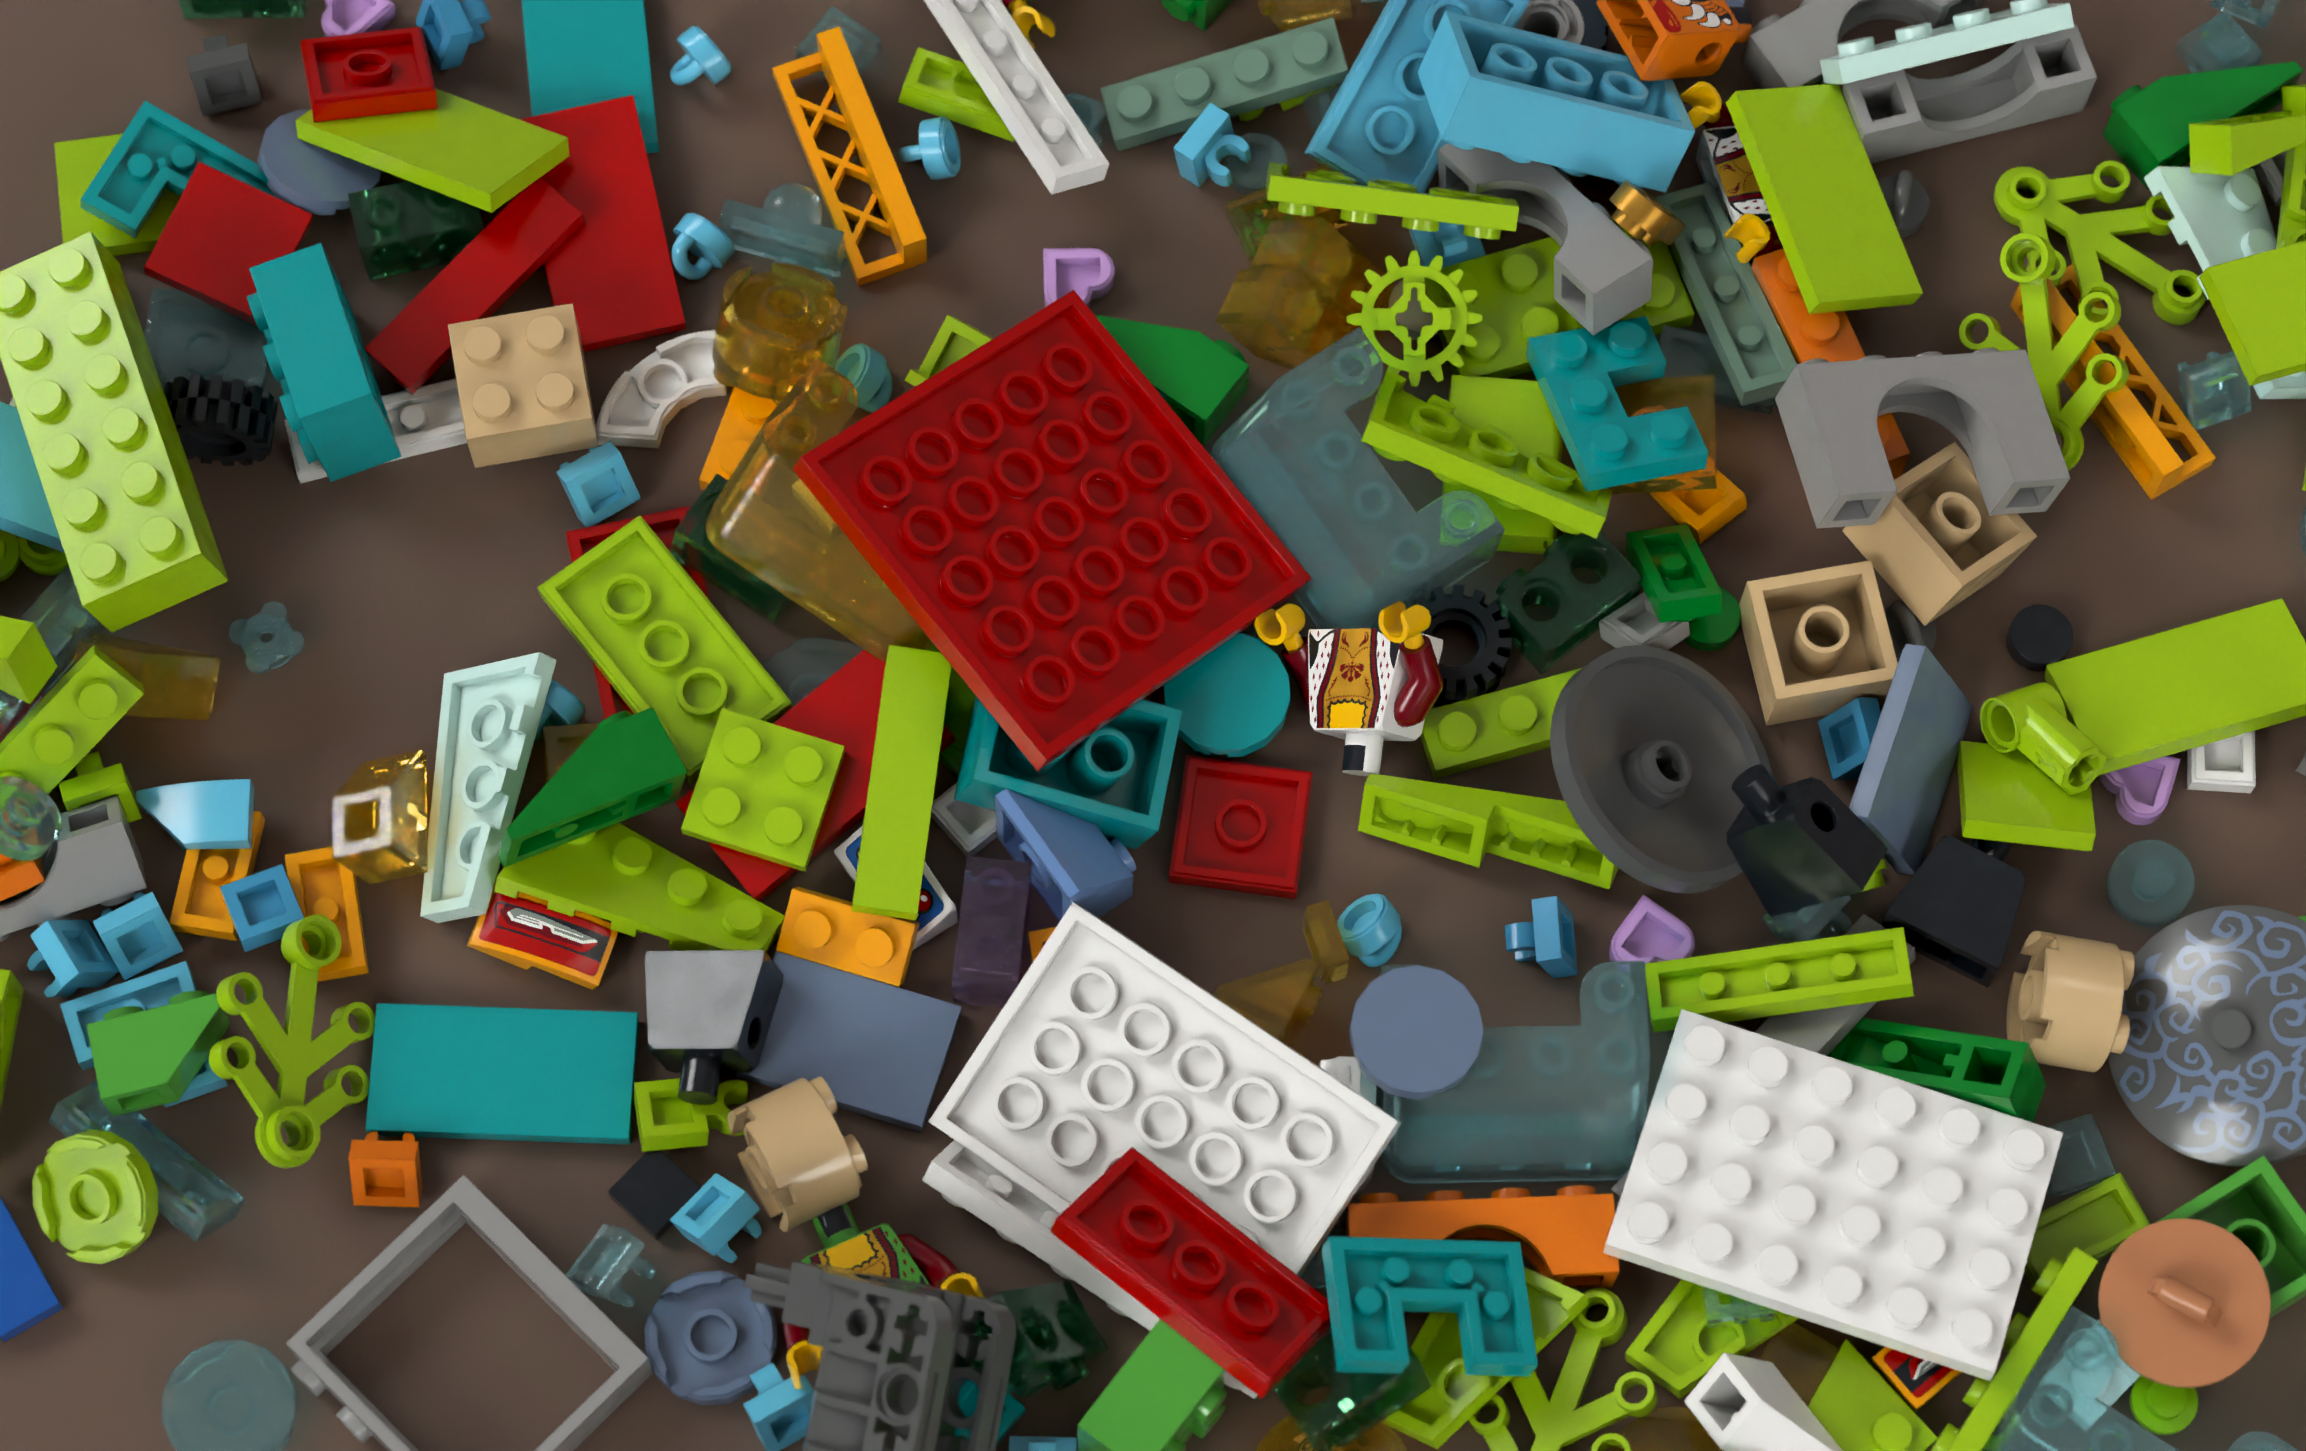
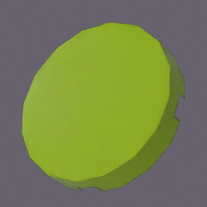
[32,1129,158,1264]

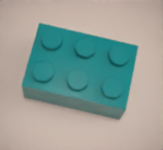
[247,243,402,482]
[954,696,1182,850]

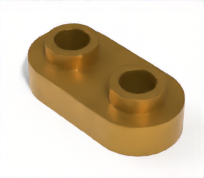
[1609,180,1686,247]

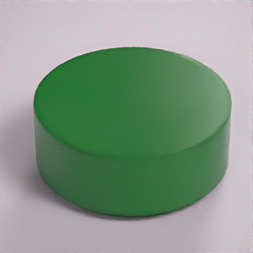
[1683,587,1741,652]

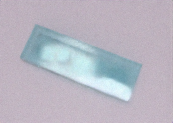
[48,1081,245,1242]

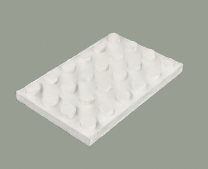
[928,902,1402,1277]
[1603,1009,2063,1381]

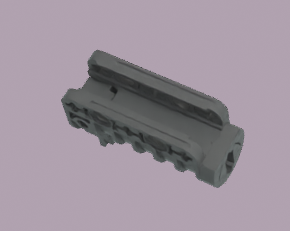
[745,1261,1016,1451]

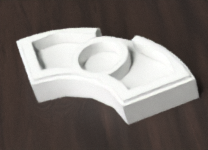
[596,330,732,448]

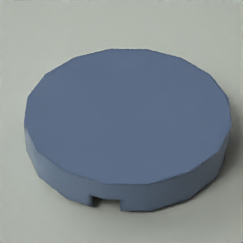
[257,109,382,215]
[1349,965,1484,1100]
[645,1271,778,1406]

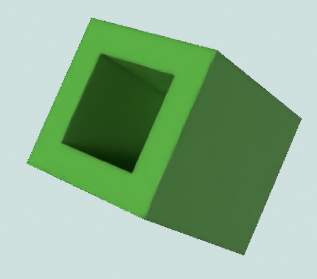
[86,991,231,1117]

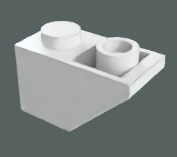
[1684,1353,1842,1451]

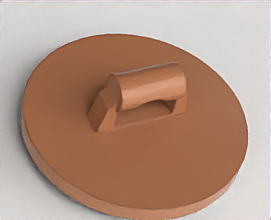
[2098,1218,2271,1388]

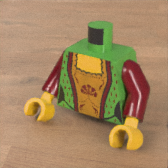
[783,1204,985,1389]

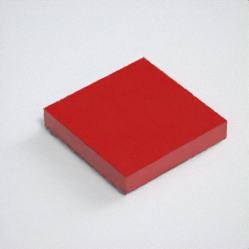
[300,27,437,122]
[144,162,313,326]
[1169,755,1313,899]

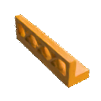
[772,26,927,286]
[2010,264,2216,500]

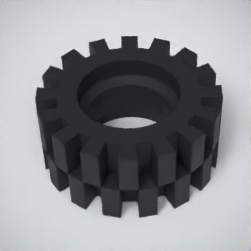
[163,374,278,466]
[1406,584,1512,707]

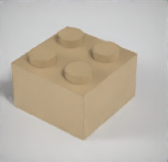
[448,303,599,468]
[1842,442,2037,626]
[1739,560,1898,726]

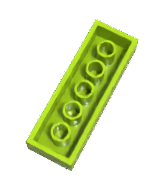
[0,231,229,633]

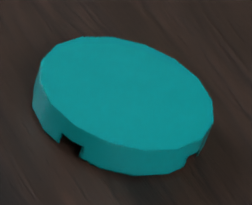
[1164,633,1291,757]

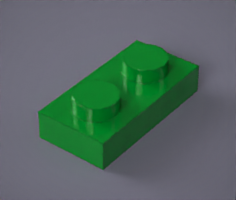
[1626,524,1722,623]

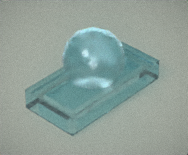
[719,182,847,277]

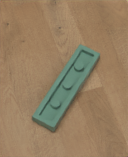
[1100,17,1349,151]
[1654,182,1797,406]

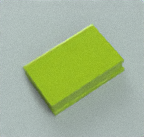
[1439,374,1563,555]

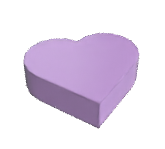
[321,0,397,37]
[1043,248,1115,309]
[2099,755,2181,826]
[1609,894,1695,977]

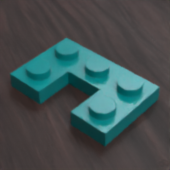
[80,101,279,238]
[1526,316,1708,492]
[1322,1236,1538,1376]

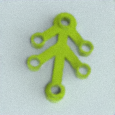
[1994,160,2206,325]
[1959,233,2129,471]
[209,914,375,1168]
[1469,1288,1658,1451]

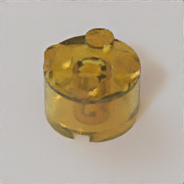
[712,263,847,409]

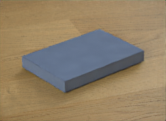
[1849,644,1973,875]
[735,951,962,1133]

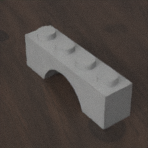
[1742,0,1984,89]
[1842,25,2097,163]
[1438,143,1654,335]
[0,795,147,942]

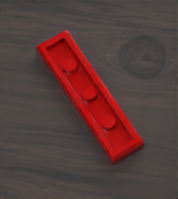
[364,177,585,395]

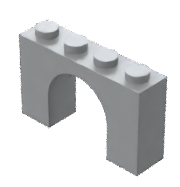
[1775,348,2071,529]

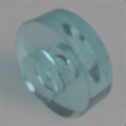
[0,776,62,861]
[2106,840,2195,927]

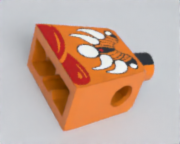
[1596,0,1752,81]

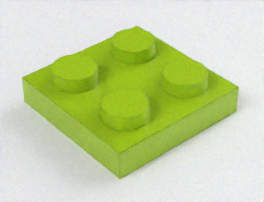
[681,708,846,872]

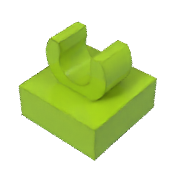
[59,751,142,823]

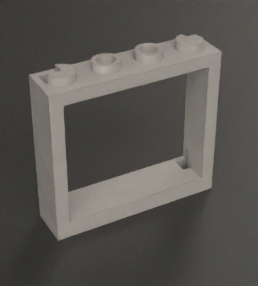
[286,1175,654,1451]

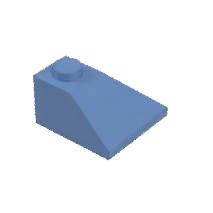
[995,789,1137,923]

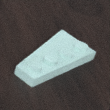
[1820,0,2074,84]
[2144,166,2306,399]
[420,652,557,923]

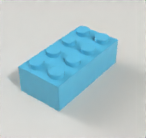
[1417,11,1695,192]

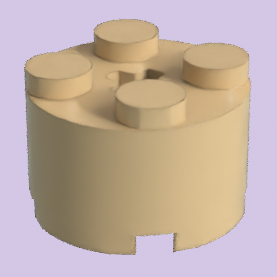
[2006,931,2135,1073]
[728,1076,868,1232]

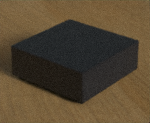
[608,1150,701,1240]

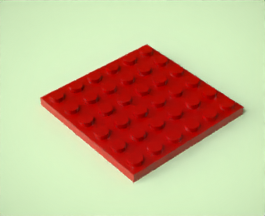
[792,290,1312,771]

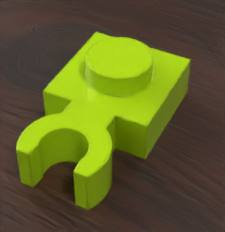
[633,1078,748,1152]

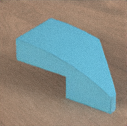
[136,779,255,851]

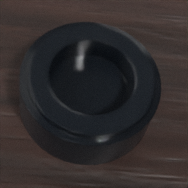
[2006,605,2073,671]

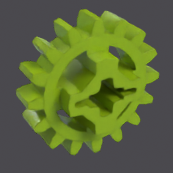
[1347,251,1482,387]

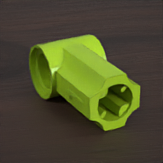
[1980,682,2107,795]

